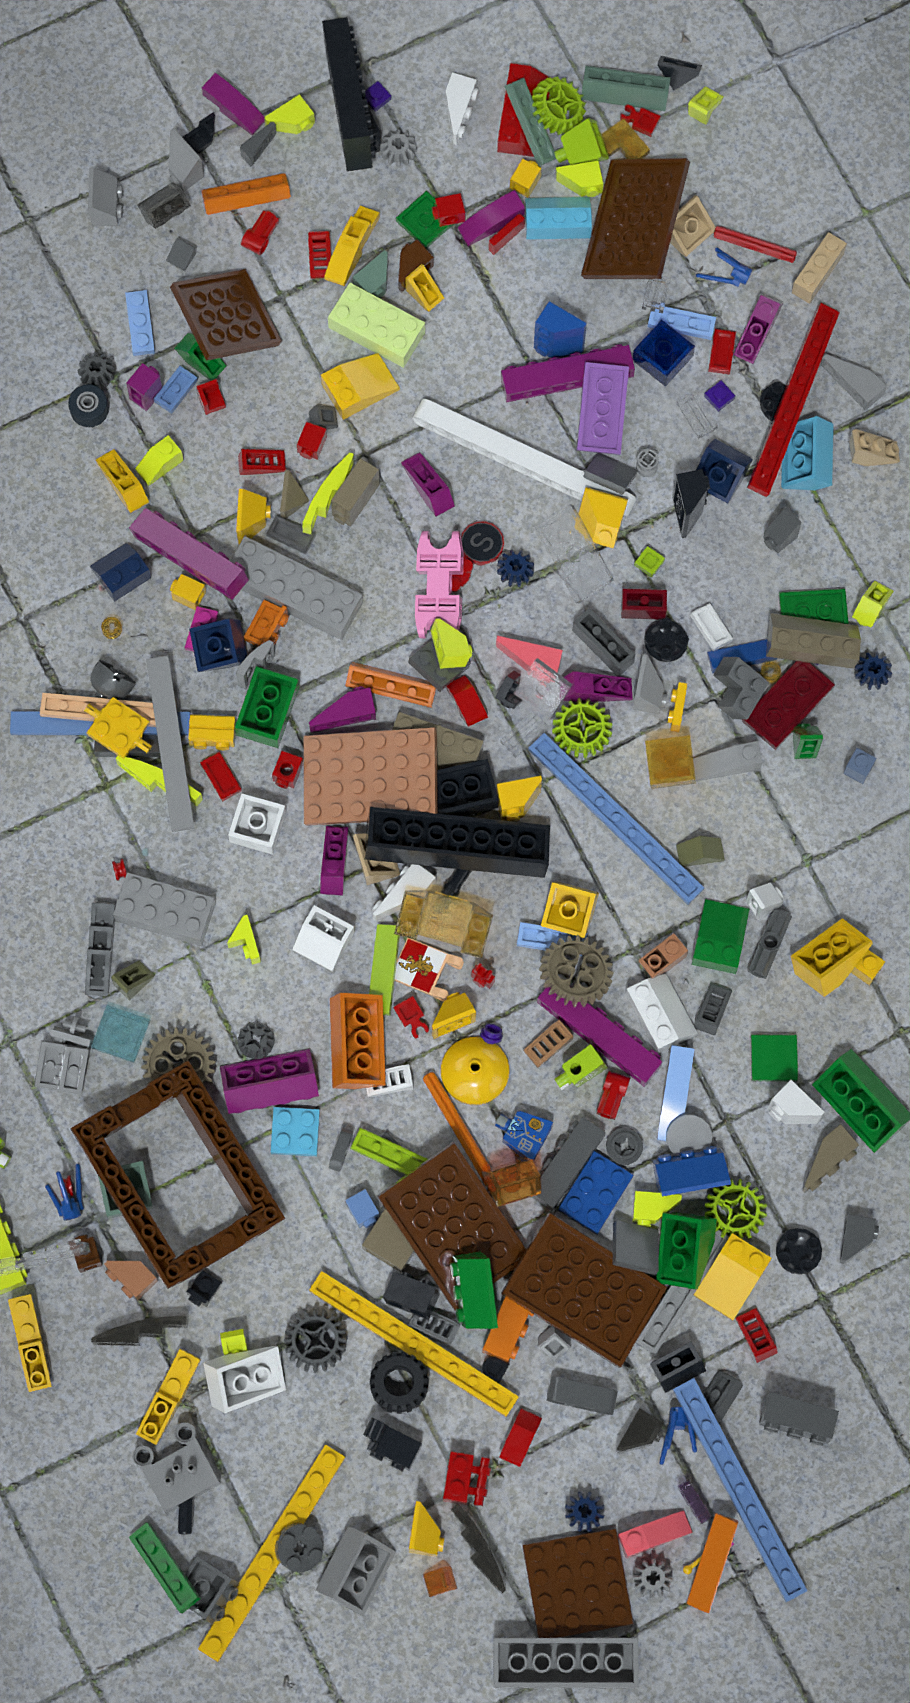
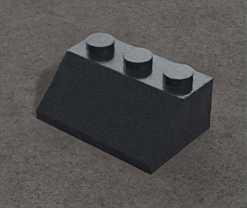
[672,469,710,538]
[437,758,499,816]

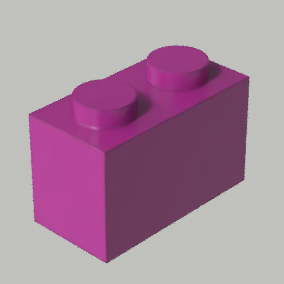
[126,363,162,412]

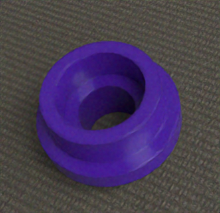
[480,1024,503,1044]

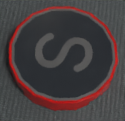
[461,522,504,565]

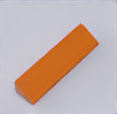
[201,173,291,215]
[345,662,437,708]
[686,1513,738,1613]

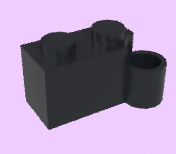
[363,1418,422,1472]

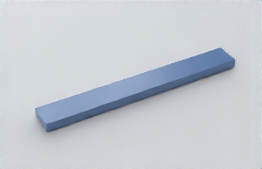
[10,711,190,736]

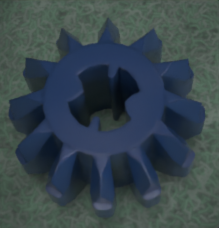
[497,549,534,587]
[854,652,892,690]
[565,1491,604,1532]

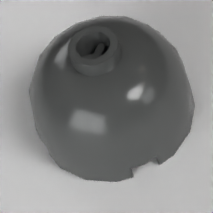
[90,659,136,700]

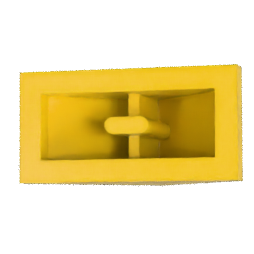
[406,264,444,312]

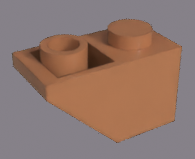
[638,933,688,979]
[104,1261,158,1301]

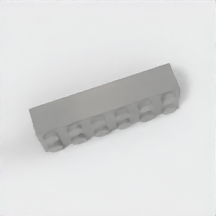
[230,536,363,640]
[493,1638,639,1689]

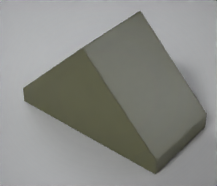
[676,836,725,867]
[111,960,155,1001]

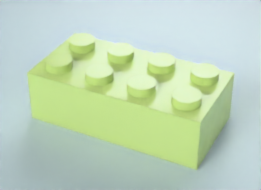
[328,283,425,368]

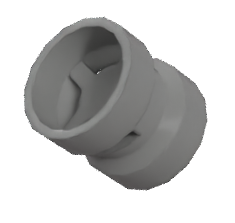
[636,449,659,477]

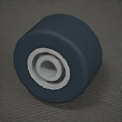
[68,384,109,427]

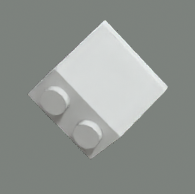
[768,1080,825,1124]

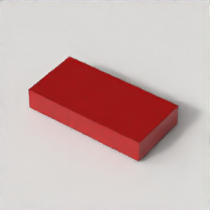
[489,214,525,255]
[708,329,736,375]
[200,752,242,802]

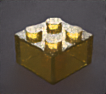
[645,735,696,789]

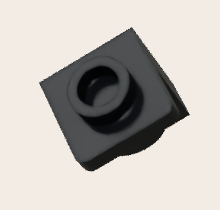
[495,670,522,709]
[186,1270,222,1307]

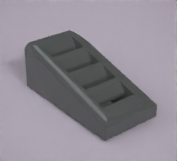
[240,122,276,167]
[694,983,732,1035]
[408,1311,460,1347]

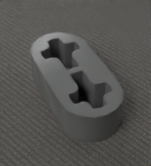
[329,1128,354,1172]

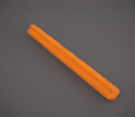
[423,1072,501,1194]

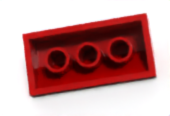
[497,63,550,157]

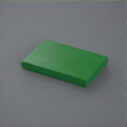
[779,589,849,624]

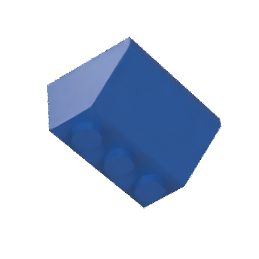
[534,301,587,358]
[652,1146,731,1196]

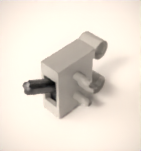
[132,1422,220,1535]

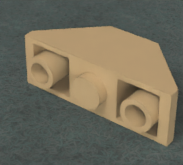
[849,429,900,466]

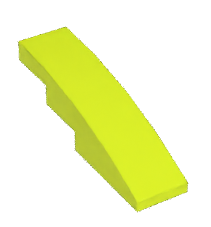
[302,452,354,535]
[115,756,203,806]

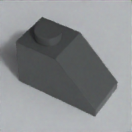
[763,507,802,553]
[840,1214,879,1264]

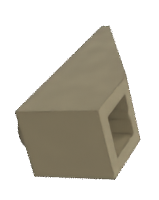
[802,1124,859,1193]

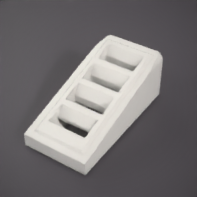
[366,1064,413,1097]

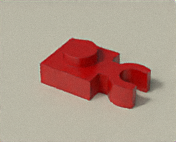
[620,105,661,137]
[471,963,495,989]
[393,996,429,1039]

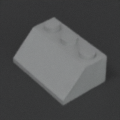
[315,1526,396,1616]

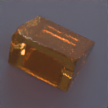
[423,1566,457,1597]

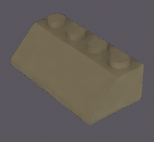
[766,613,861,669]
[392,712,484,770]

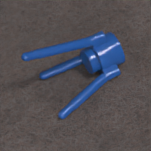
[696,248,753,287]
[45,1164,84,1221]
[659,1407,697,1465]

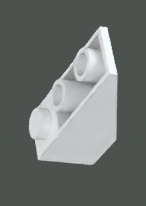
[446,72,479,145]
[372,864,436,921]

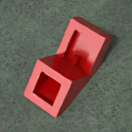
[446,676,488,727]
[499,1409,542,1467]

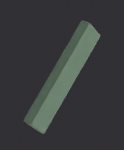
[504,78,556,166]

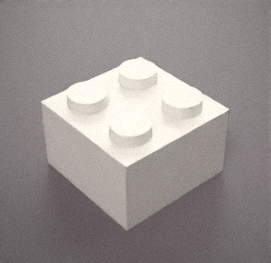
[228,793,286,855]

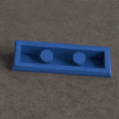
[707,639,777,674]

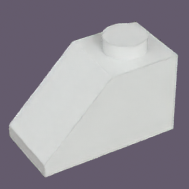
[746,883,783,920]

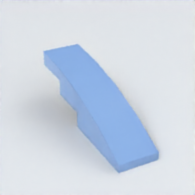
[657,1045,694,1141]

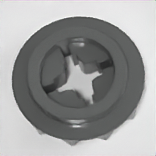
[238,1022,274,1059]
[606,1128,643,1165]

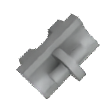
[49,1016,95,1049]

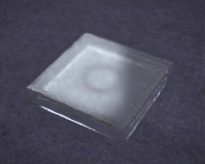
[515,658,573,720]

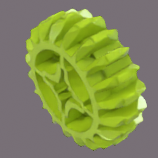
[531,76,586,135]
[552,698,613,758]
[704,1179,767,1239]

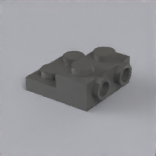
[185,1556,239,1625]

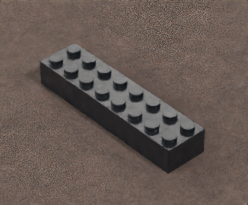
[322,17,376,172]
[364,807,550,878]

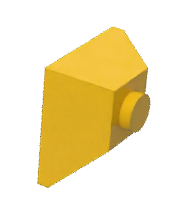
[575,487,628,548]
[236,489,271,545]
[432,992,476,1039]
[409,1501,445,1557]

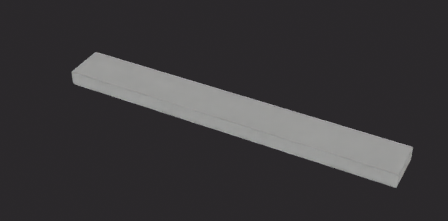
[146,656,194,832]

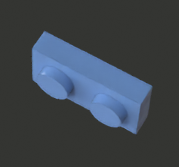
[154,366,198,414]

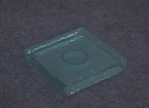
[91,1005,150,1063]

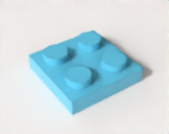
[271,1107,320,1157]

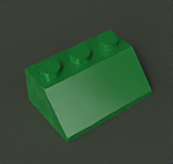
[450,1252,498,1329]

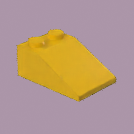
[321,353,400,420]
[791,918,873,997]
[693,1233,772,1321]

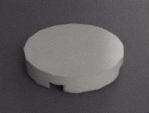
[666,1114,712,1156]

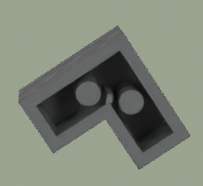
[713,657,769,720]

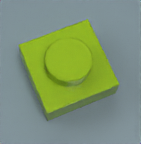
[634,546,665,578]

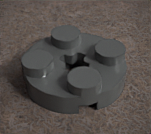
[275,1523,323,1572]

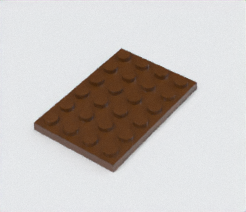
[581,158,690,279]
[377,1142,526,1311]
[501,1213,667,1368]

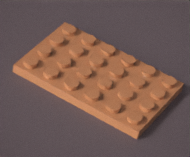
[304,728,437,826]

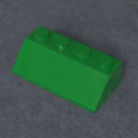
[812,1049,910,1153]

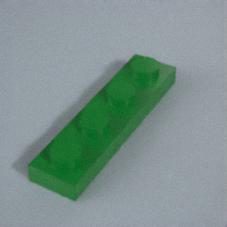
[129,1522,201,1614]

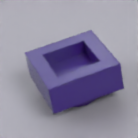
[364,81,392,112]
[704,381,735,412]

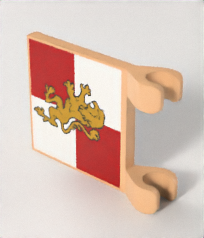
[395,938,464,1002]

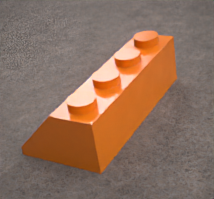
[330,993,386,1089]

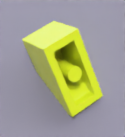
[264,94,315,134]
[555,161,603,197]
[135,435,183,486]
[852,581,894,628]
[430,618,472,669]
[632,1191,682,1227]

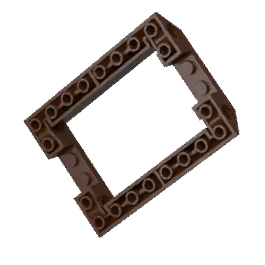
[70,1061,285,1289]

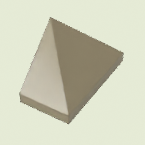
[280,470,309,519]

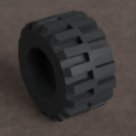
[370,1352,429,1414]

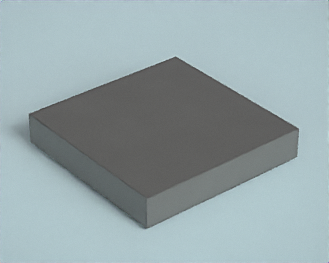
[583,453,638,495]
[613,1220,659,1275]

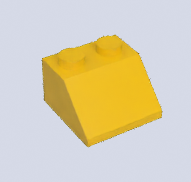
[496,776,542,822]
[541,881,599,938]

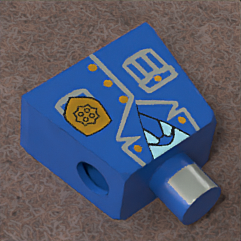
[495,1111,553,1165]

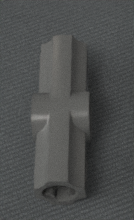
[748,909,792,979]

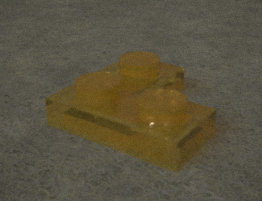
[601,119,650,162]

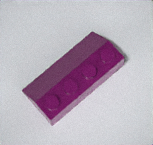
[220,1049,319,1114]

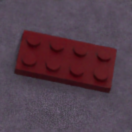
[742,661,835,750]

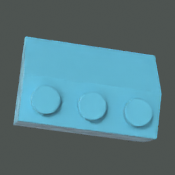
[525,197,592,240]
[781,416,834,490]

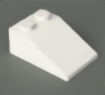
[203,1345,286,1413]

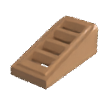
[523,1020,573,1068]

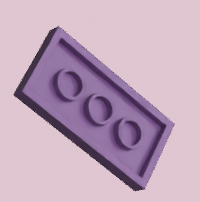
[576,362,629,455]

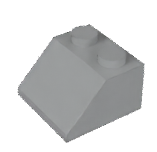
[88,168,123,226]

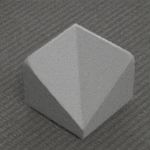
[538,1326,571,1361]

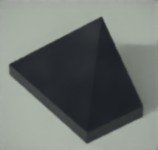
[657,56,702,91]

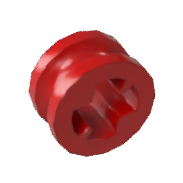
[112,859,127,881]
[60,1175,74,1198]

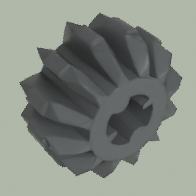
[78,351,115,388]

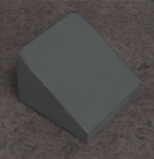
[166,238,196,271]
[309,405,338,430]

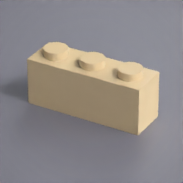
[792,232,847,304]

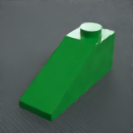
[792,724,823,759]

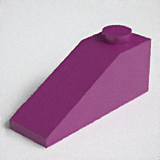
[401,452,455,517]
[309,687,376,733]

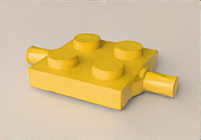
[84,697,152,759]

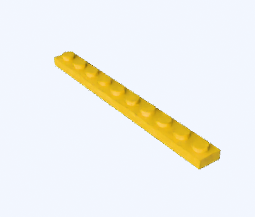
[309,1271,519,1417]
[198,1444,346,1662]

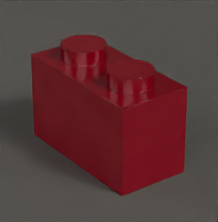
[621,589,667,620]

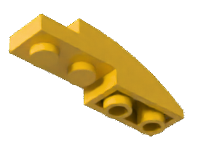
[324,205,380,286]
[8,1294,52,1392]
[136,1349,202,1445]

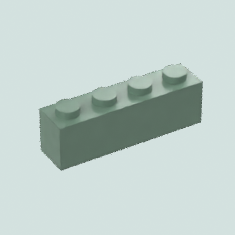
[581,66,670,111]

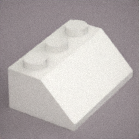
[626,974,698,1054]

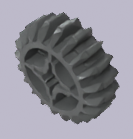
[284,1309,347,1373]

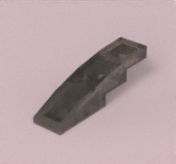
[91,1316,188,1346]
[451,1503,506,1595]

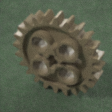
[539,935,614,1007]
[141,1027,216,1102]

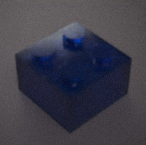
[632,320,695,387]

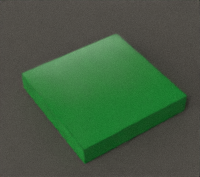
[396,190,454,249]
[751,1035,798,1082]

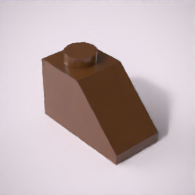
[398,239,434,293]

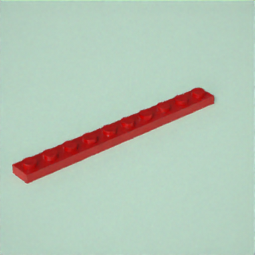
[747,303,840,497]

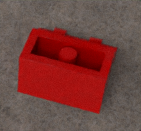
[443,1452,491,1506]

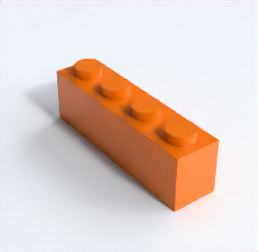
[482,1297,534,1363]

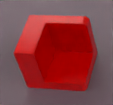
[196,379,226,415]

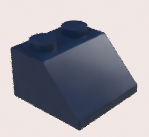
[696,439,753,504]
[90,542,151,602]
[189,618,247,672]

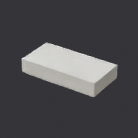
[690,603,733,651]

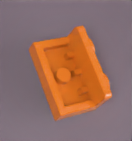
[244,600,289,647]

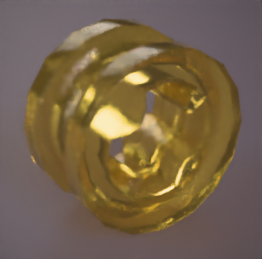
[101,617,122,639]
[760,661,781,684]

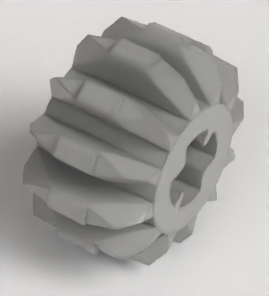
[380,129,417,167]
[632,1558,673,1600]

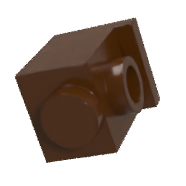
[71,1234,102,1273]

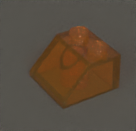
[482,1158,541,1207]

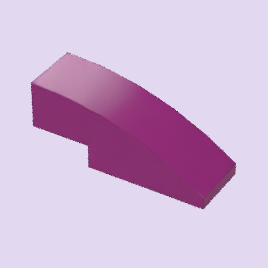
[202,73,265,136]
[458,190,525,246]

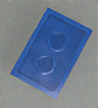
[558,1151,634,1235]

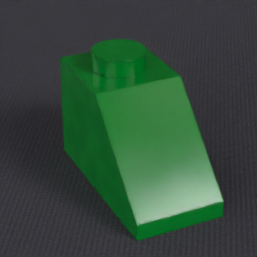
[174,333,227,381]

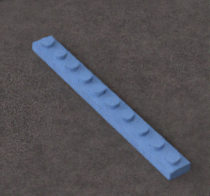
[528,733,704,905]
[672,1378,807,1602]

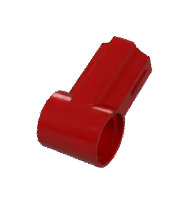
[241,210,279,256]
[596,1071,631,1120]

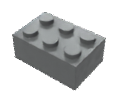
[759,1392,839,1446]

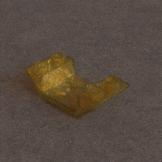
[394,890,493,959]

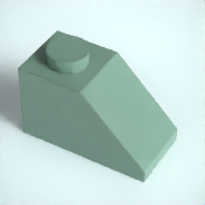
[353,250,388,299]

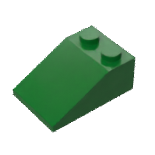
[691,899,750,974]
[656,1212,717,1290]

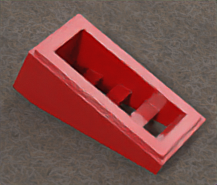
[308,231,331,279]
[238,449,286,475]
[735,1308,778,1363]

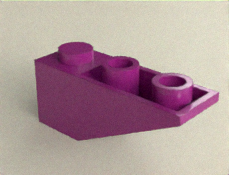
[734,294,784,364]
[560,671,633,703]
[320,826,348,896]

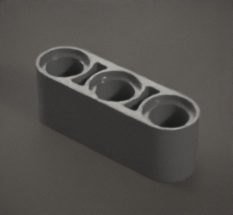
[546,1377,618,1415]

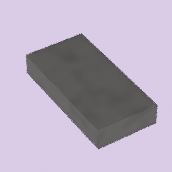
[266,515,316,554]

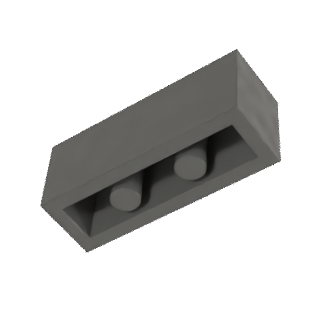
[572,608,636,677]

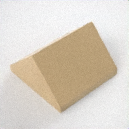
[670,195,716,257]
[353,834,400,885]

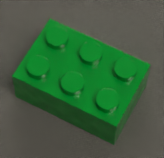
[235,666,300,749]

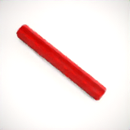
[714,226,797,263]

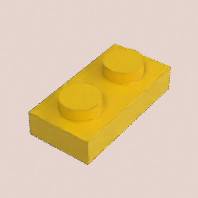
[667,682,688,732]

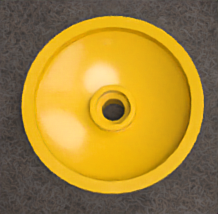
[441,1037,509,1105]

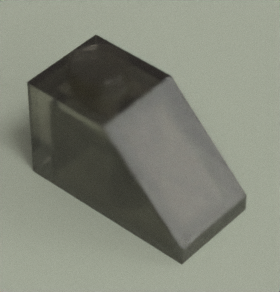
[615,1408,665,1454]

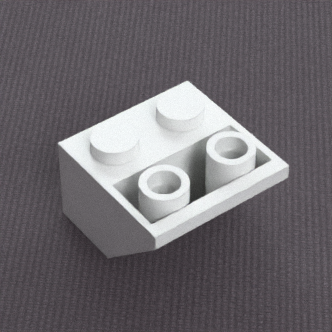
[293,905,355,972]

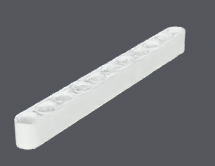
[412,399,636,520]

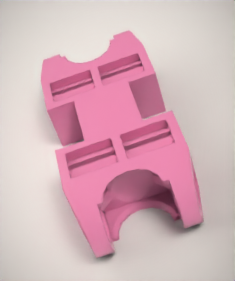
[415,531,464,639]

